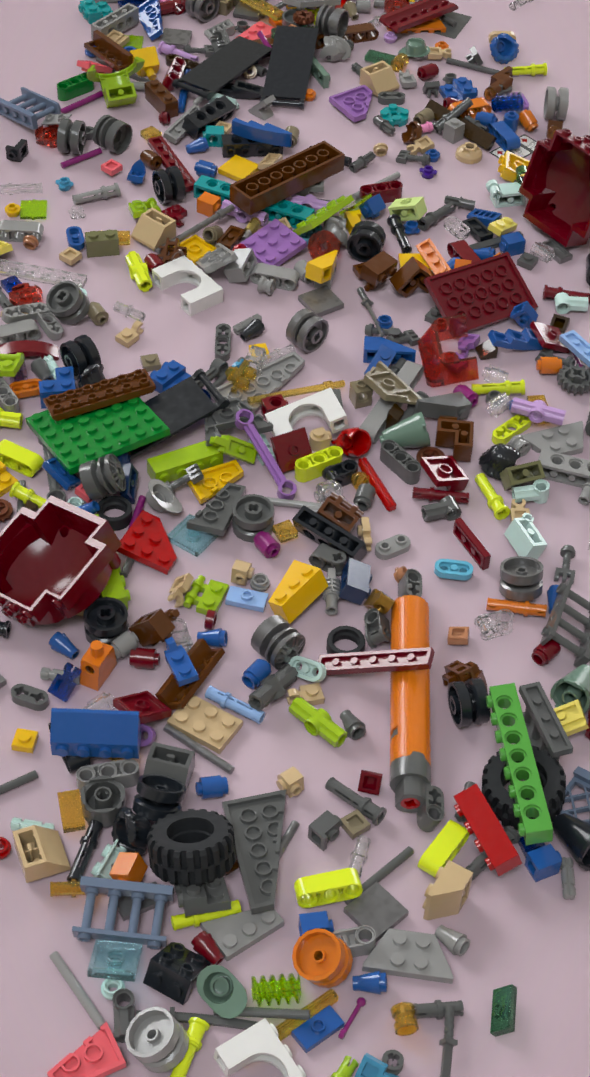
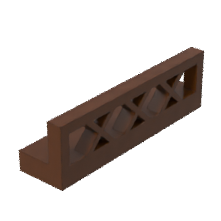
[84,30,133,71]
[155,638,225,710]

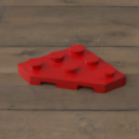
[117,510,177,575]

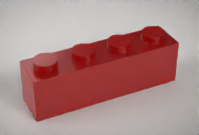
[453,783,522,876]

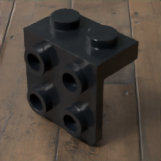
[143,942,211,1005]

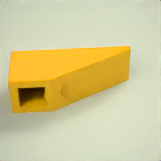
[305,250,338,284]

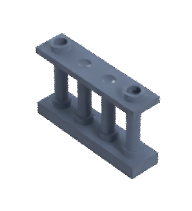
[0,87,61,130]
[72,876,174,950]

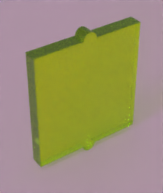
[123,35,144,49]
[339,194,372,215]
[20,199,47,220]

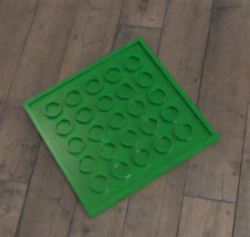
[25,397,171,475]

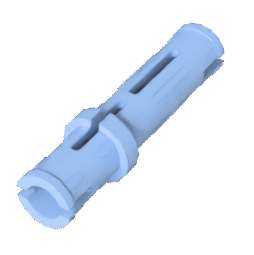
[205,685,266,724]

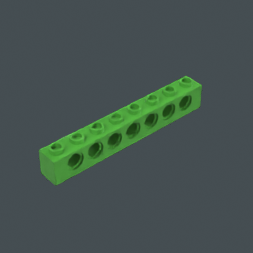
[486,683,553,845]

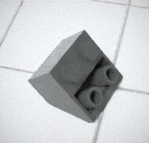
[143,742,195,793]

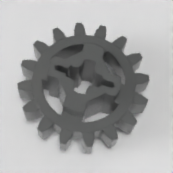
[557,364,590,394]

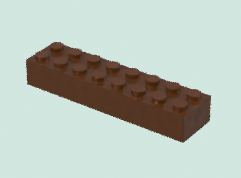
[229,141,345,215]

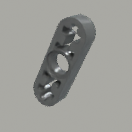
[215,323,231,362]

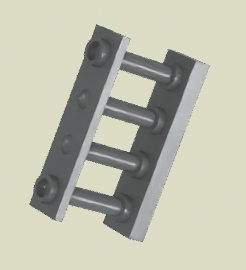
[540,578,590,667]
[519,682,573,777]

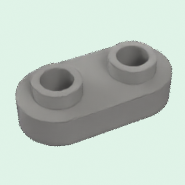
[375,534,411,560]

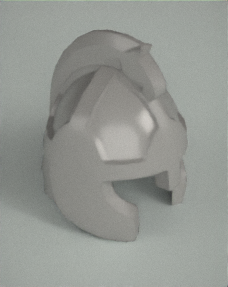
[319,35,351,61]
[322,217,348,254]

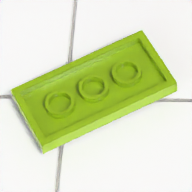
[293,195,354,235]

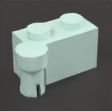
[486,179,526,208]
[504,513,548,560]

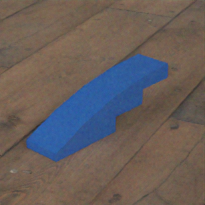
[232,118,292,147]
[488,327,543,350]

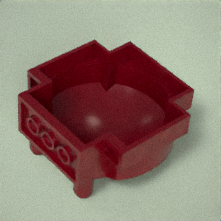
[518,128,590,247]
[0,495,122,627]

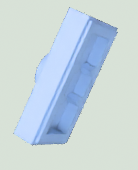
[225,586,269,612]

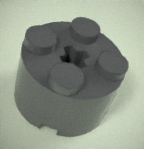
[80,775,126,828]

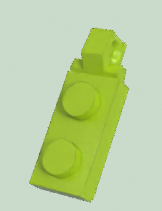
[209,435,257,464]

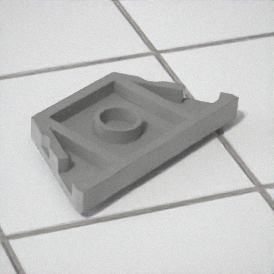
[196,242,238,274]
[522,421,583,456]
[362,928,453,984]

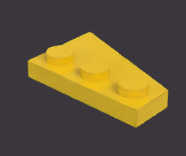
[187,459,244,504]

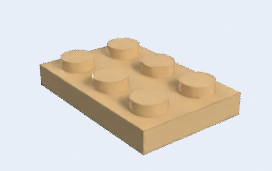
[167,695,243,754]

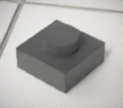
[517,252,539,271]

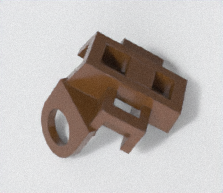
[157,238,188,264]
[442,660,487,689]

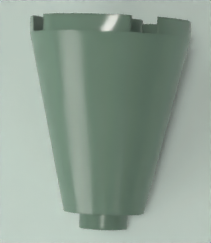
[379,412,431,448]
[550,664,590,713]

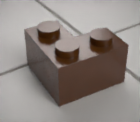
[389,256,434,298]
[435,418,474,462]

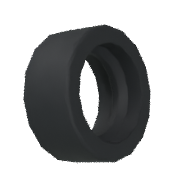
[96,495,132,531]
[326,625,365,654]

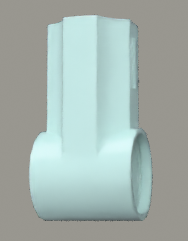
[554,292,589,314]
[511,479,550,504]

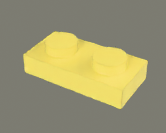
[487,217,518,237]

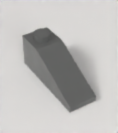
[413,391,472,420]

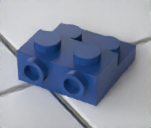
[438,77,478,100]
[150,360,191,393]

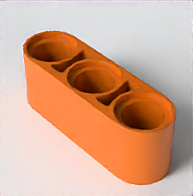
[448,97,492,119]

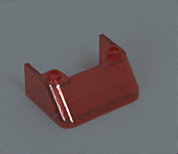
[418,314,479,387]

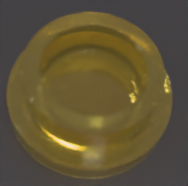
[351,472,369,489]

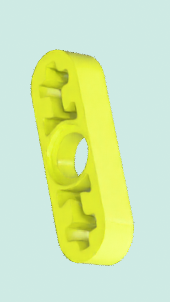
[491,414,532,445]

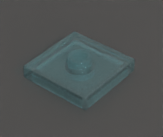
[167,514,219,557]
[87,939,143,982]

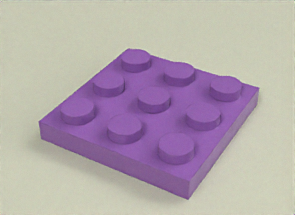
[239,219,307,266]

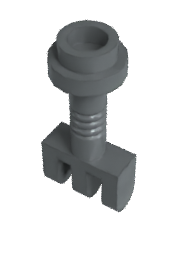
[183,44,215,57]
[396,150,431,166]
[365,323,403,338]
[385,329,422,346]
[535,348,575,367]
[165,464,204,494]
[554,545,576,584]

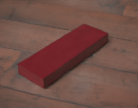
[453,517,491,570]

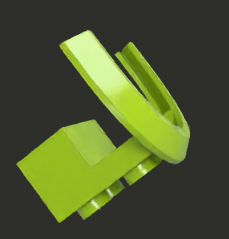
[87,57,145,108]

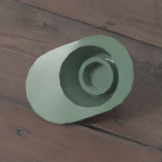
[398,38,430,57]
[196,965,248,1019]

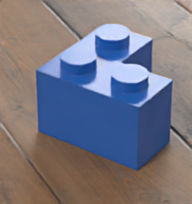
[39,366,76,409]

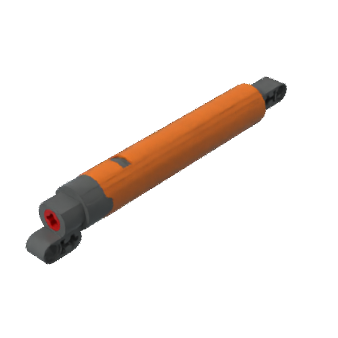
[390,569,444,832]

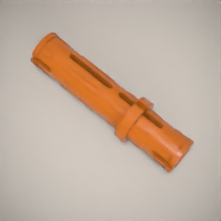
[486,598,547,617]

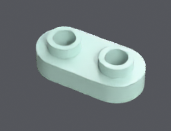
[289,656,326,683]

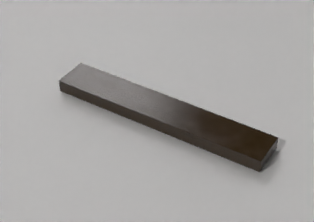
[424,99,497,151]

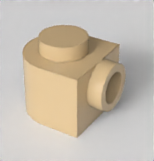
[309,427,332,451]
[231,559,255,586]
[276,766,304,798]

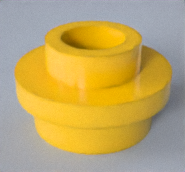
[5,203,21,217]

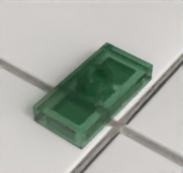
[364,49,396,66]
[490,984,517,1037]

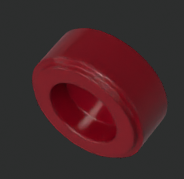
[204,609,217,630]

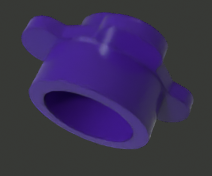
[419,165,437,179]

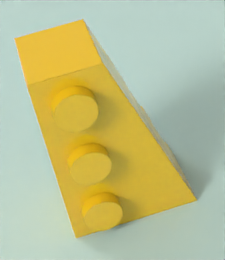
[268,560,328,624]

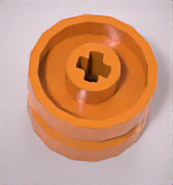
[292,928,353,988]

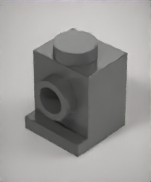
[308,810,343,851]

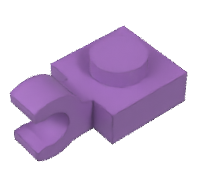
[458,333,480,358]

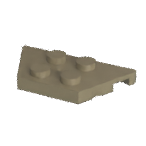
[363,361,422,405]

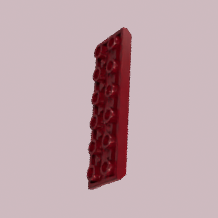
[379,0,459,33]

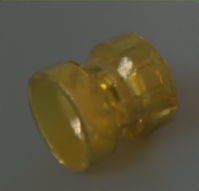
[390,53,409,72]
[390,1002,419,1036]

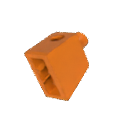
[80,640,117,691]

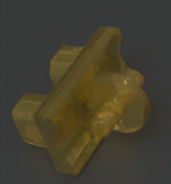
[225,359,257,393]

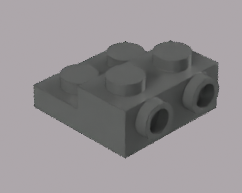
[174,876,231,916]

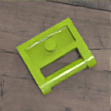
[128,198,161,219]
[0,353,25,377]

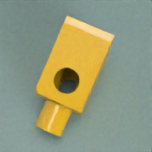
[130,46,160,80]

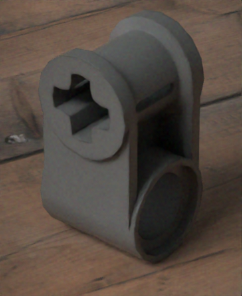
[309,543,346,576]
[364,608,391,649]

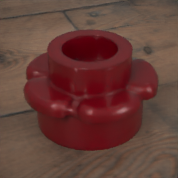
[159,111,171,126]

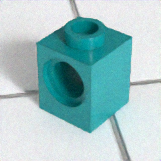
[203,125,224,147]

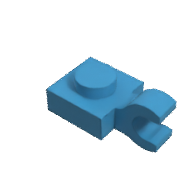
[355,1053,398,1077]

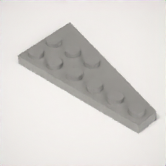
[210,351,305,413]

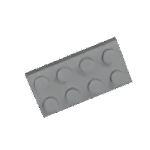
[282,0,341,10]

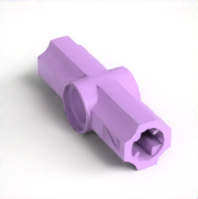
[285,194,328,213]
[221,199,269,226]
[510,397,566,426]

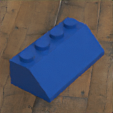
[50,708,141,759]

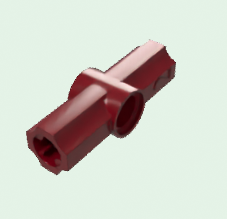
[160,0,186,16]

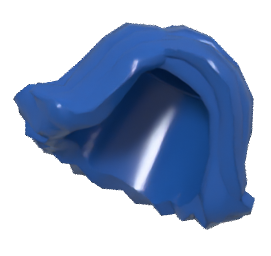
[490,33,519,64]

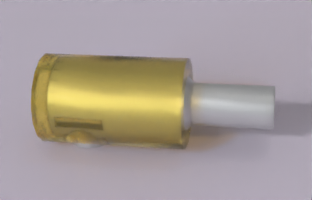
[242,217,261,241]

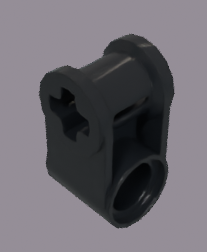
[322,459,358,490]

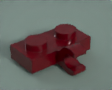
[161,204,187,228]

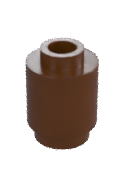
[140,150,162,170]

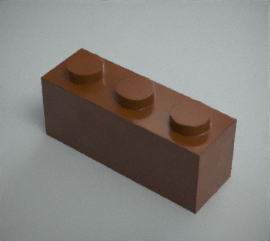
[145,79,178,118]

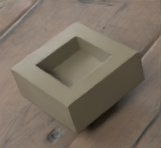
[140,354,161,372]
[341,809,371,840]

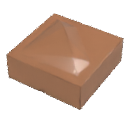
[447,627,470,645]

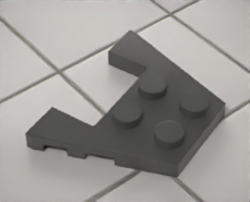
[204,397,273,446]

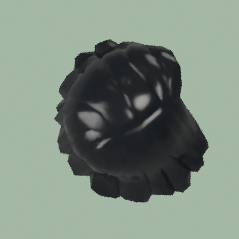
[78,363,105,388]
[479,443,521,480]
[111,806,152,856]

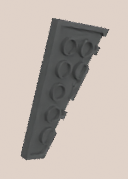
[222,789,286,914]

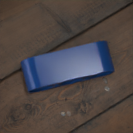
[487,121,521,151]

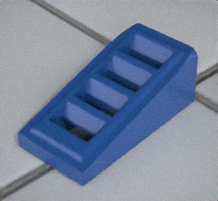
[466,208,502,228]

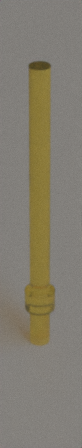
[247,380,345,404]

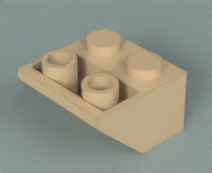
[359,60,400,97]
[131,208,176,251]
[12,825,71,883]
[422,860,473,920]

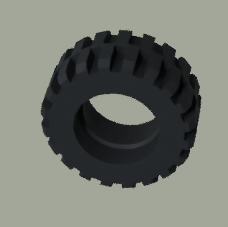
[482,745,566,830]
[147,809,236,886]

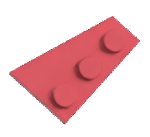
[237,21,276,40]
[76,60,113,74]
[47,1021,126,1077]

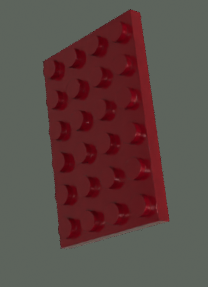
[423,252,538,338]

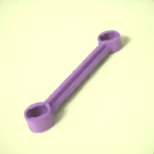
[235,409,297,500]

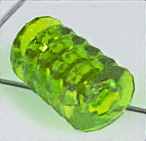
[251,973,301,1007]

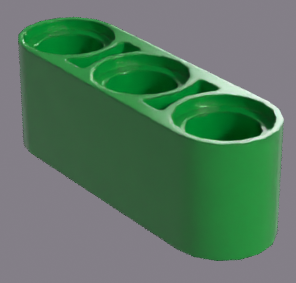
[57,72,94,101]

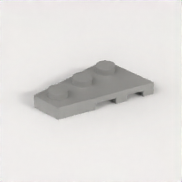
[201,909,284,961]

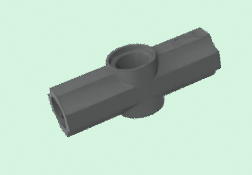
[248,664,298,711]

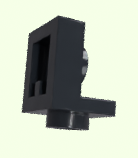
[5,139,29,163]

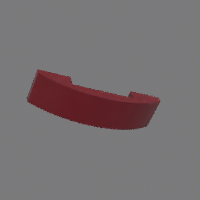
[0,340,59,361]

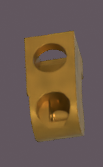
[363,589,394,615]

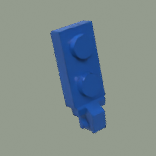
[164,637,199,687]

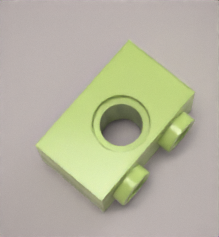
[388,196,428,221]

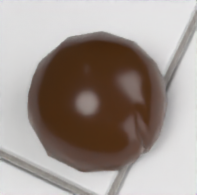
[402,121,423,144]

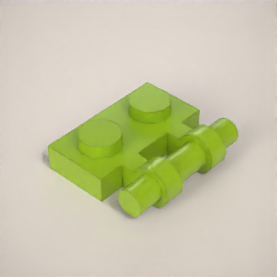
[183,575,229,615]

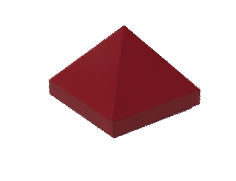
[358,770,383,795]

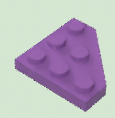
[329,85,373,123]

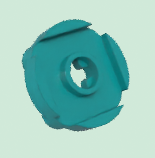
[380,104,409,127]

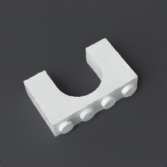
[152,255,224,317]
[265,387,349,437]
[213,1018,306,1077]

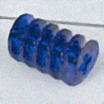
[491,92,524,113]

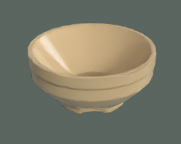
[455,142,482,164]

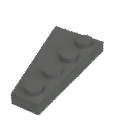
[186,483,246,536]

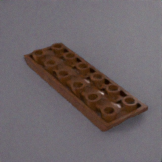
[43,369,156,421]

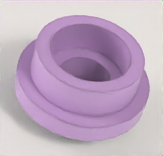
[384,31,398,44]

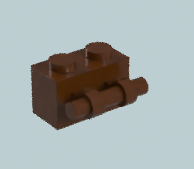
[360,250,398,292]
[317,492,364,533]
[128,609,180,647]

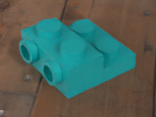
[78,0,113,24]

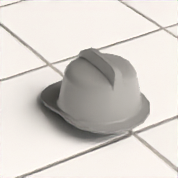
[146,479,182,514]

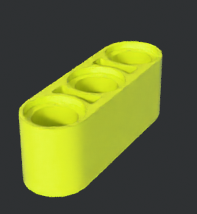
[0,439,44,477]
[295,446,343,483]
[417,820,470,878]
[294,868,363,908]

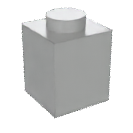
[443,117,465,144]

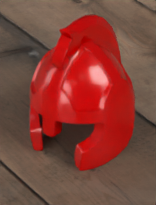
[331,427,371,457]

